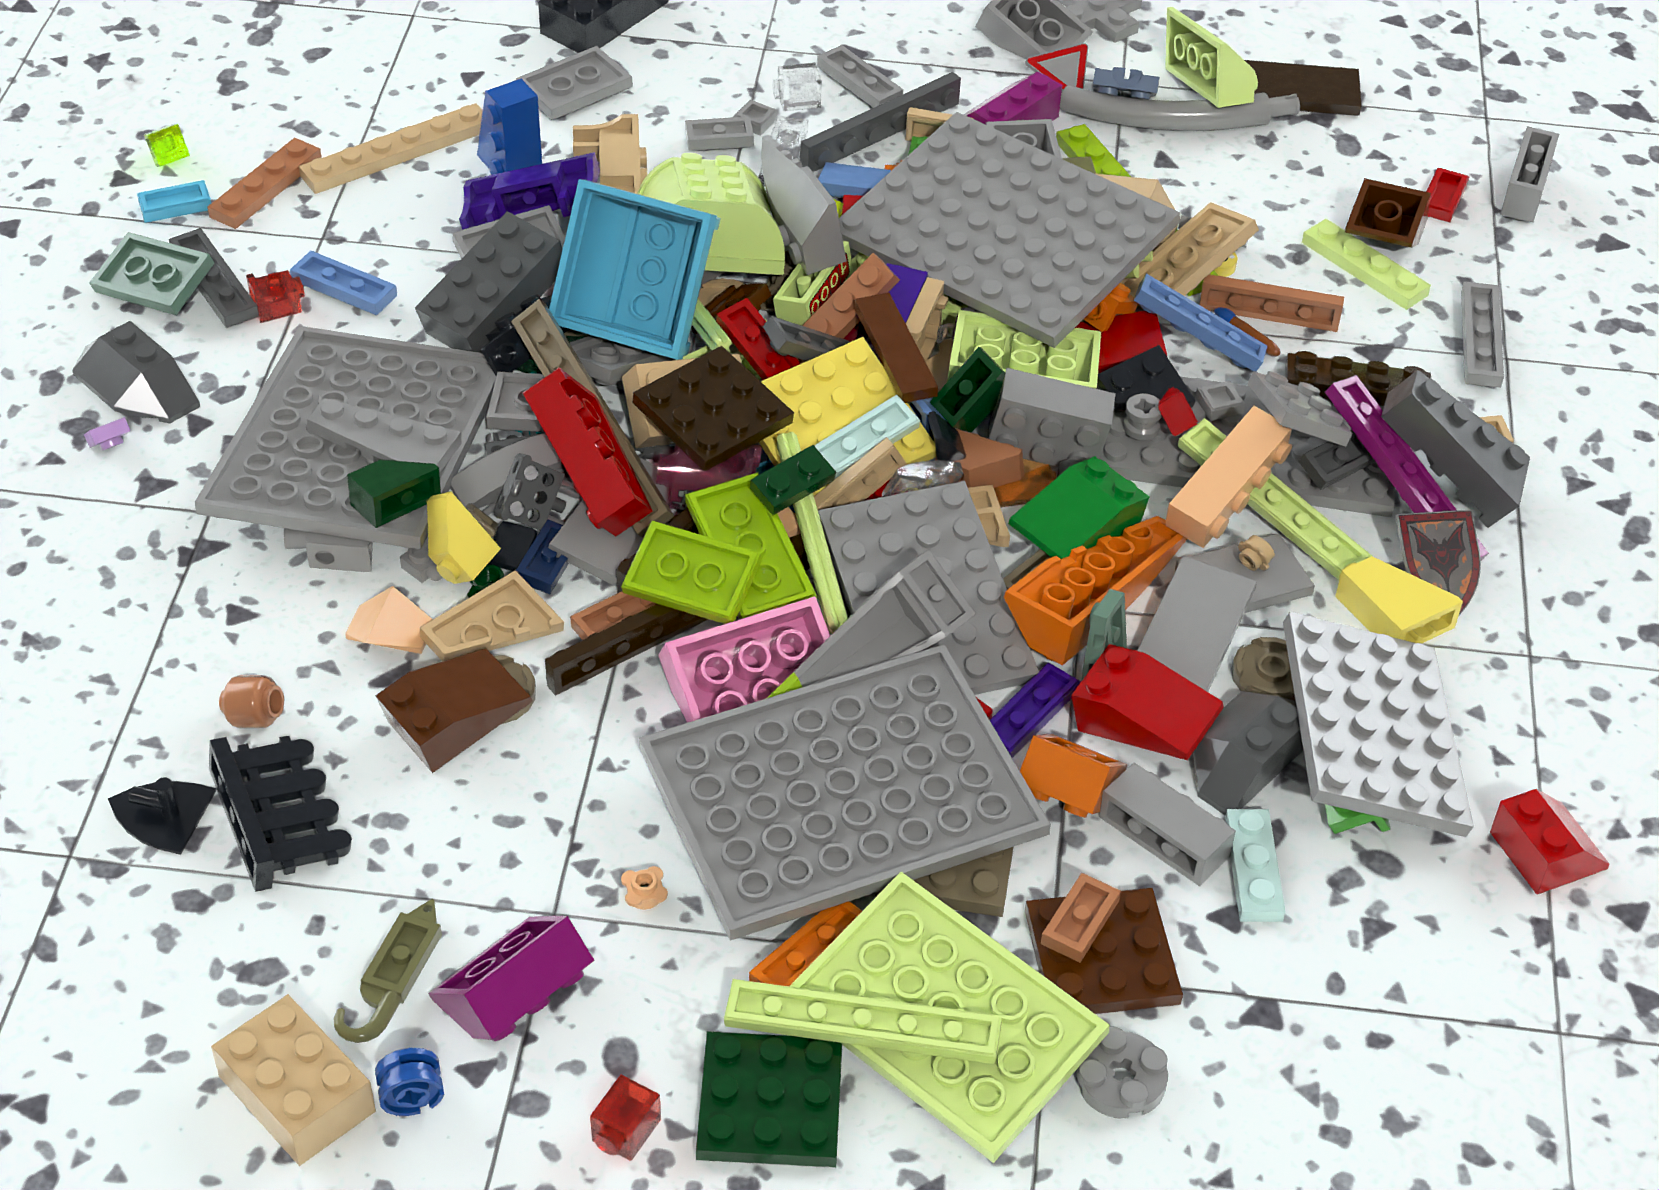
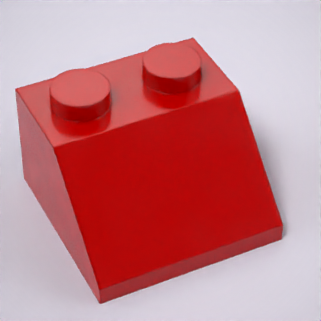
[1490,789,1610,895]

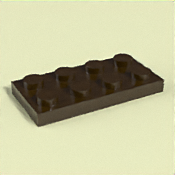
[1285,351,1431,406]

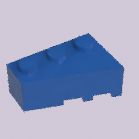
[477,78,542,175]

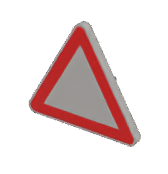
[1025,43,1088,92]

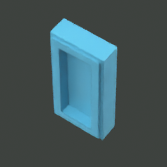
[137,180,211,223]

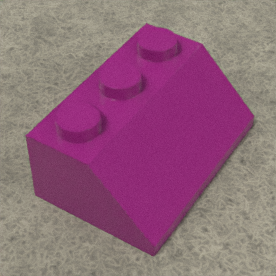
[963,72,1062,125]
[428,916,595,1041]

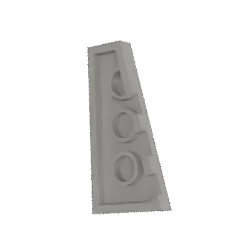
[307,398,462,472]

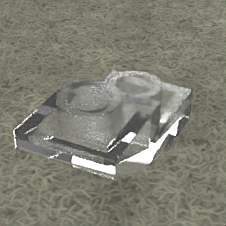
[882,460,964,497]

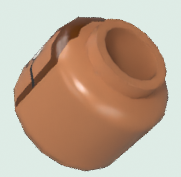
[219,675,284,728]

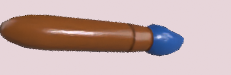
[1214,307,1281,357]

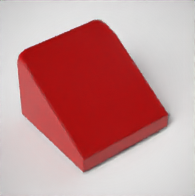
[1158,387,1198,436]

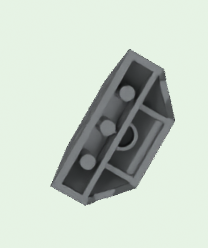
[72,321,200,424]
[1193,691,1303,816]

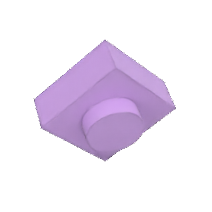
[84,417,131,451]

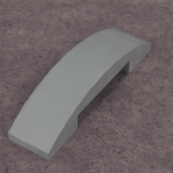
[450,433,568,508]

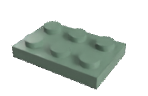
[89,232,214,315]

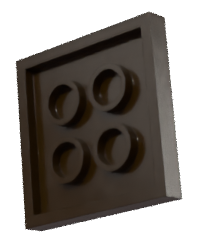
[632,346,794,472]

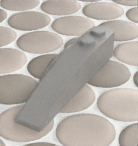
[761,135,847,275]

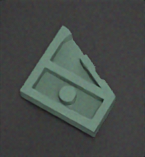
[1081,589,1127,681]

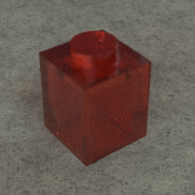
[590,1074,661,1161]

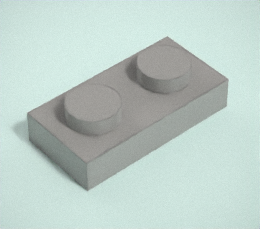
[685,116,754,151]

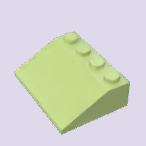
[947,310,1101,411]

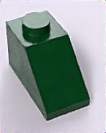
[930,347,1006,433]
[347,459,441,528]

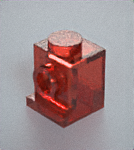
[246,270,305,323]

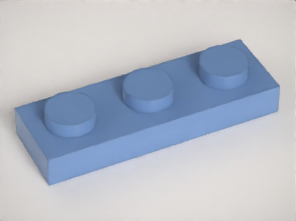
[290,250,398,315]

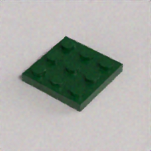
[696,1031,842,1168]

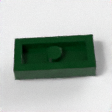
[750,445,836,515]

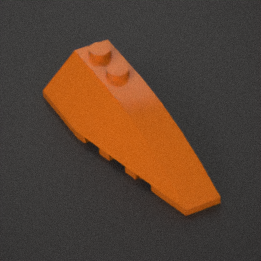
[1004,516,1187,666]

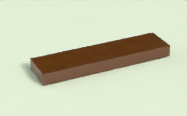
[854,292,938,403]

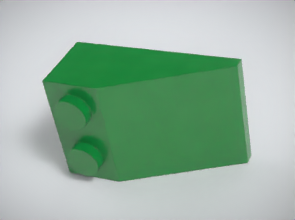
[1008,456,1150,559]

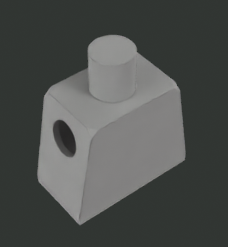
[284,528,373,572]

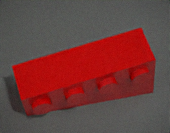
[523,367,653,537]

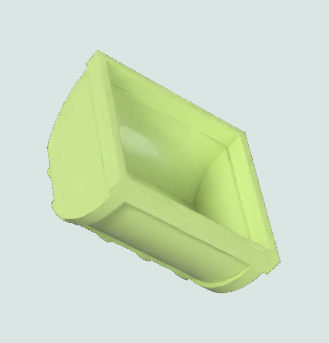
[637,153,785,275]

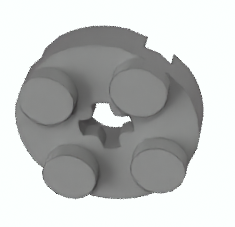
[1076,1027,1169,1119]

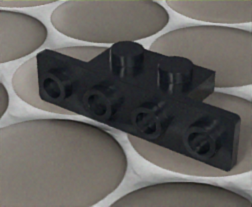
[481,294,570,376]

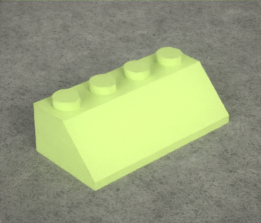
[1165,7,1258,108]

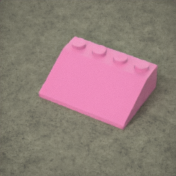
[658,596,830,723]

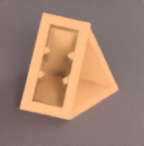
[345,586,433,654]

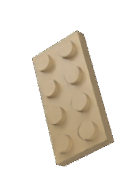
[1120,202,1259,318]

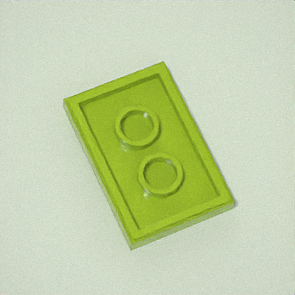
[621,521,762,624]

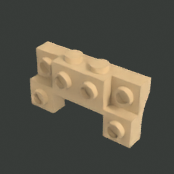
[573,114,647,194]

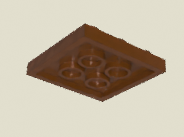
[1025,887,1183,1014]

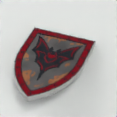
[1396,510,1481,617]

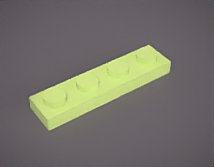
[1302,219,1431,310]

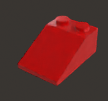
[1071,644,1224,761]

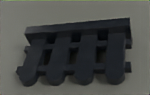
[209,736,352,892]

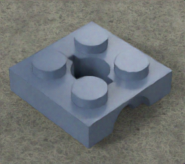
[1093,67,1160,99]

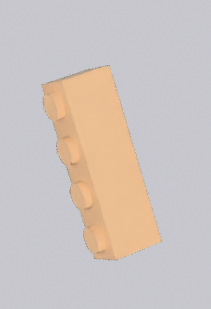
[1165,405,1292,548]

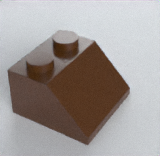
[1345,178,1431,248]

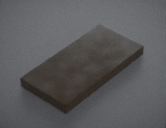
[1244,60,1362,116]

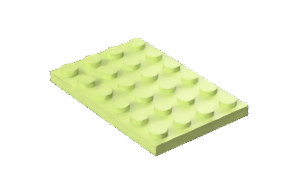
[789,872,1110,1163]

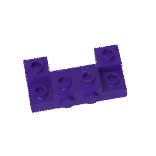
[459,152,600,230]

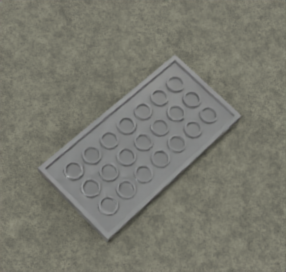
[1099,376,1395,517]

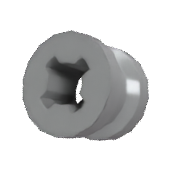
[1123,394,1162,440]

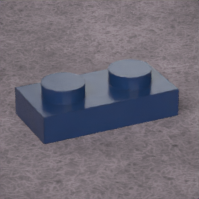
[516,519,569,595]

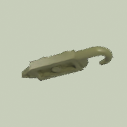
[333,899,442,1043]

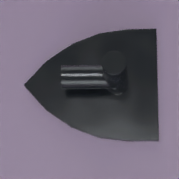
[108,777,216,855]

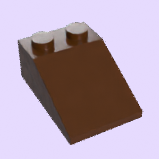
[375,648,533,773]

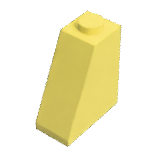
[1335,556,1463,644]

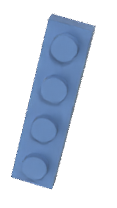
[1134,274,1267,372]

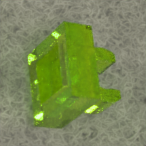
[144,124,190,167]

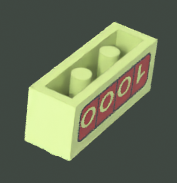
[773,241,854,326]

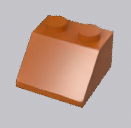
[1020,734,1128,818]

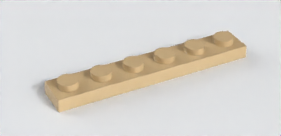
[299,103,483,194]

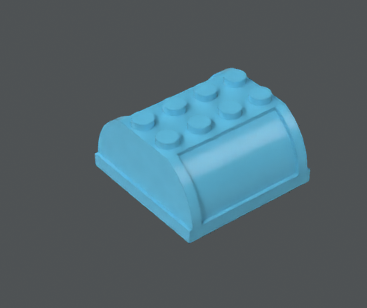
[549,179,721,360]

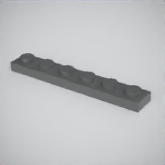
[800,72,961,172]

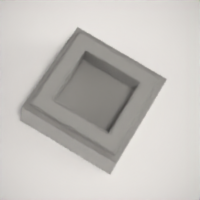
[733,100,778,136]
[1195,381,1245,421]

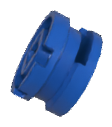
[375,1048,444,1116]

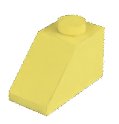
[427,492,501,584]

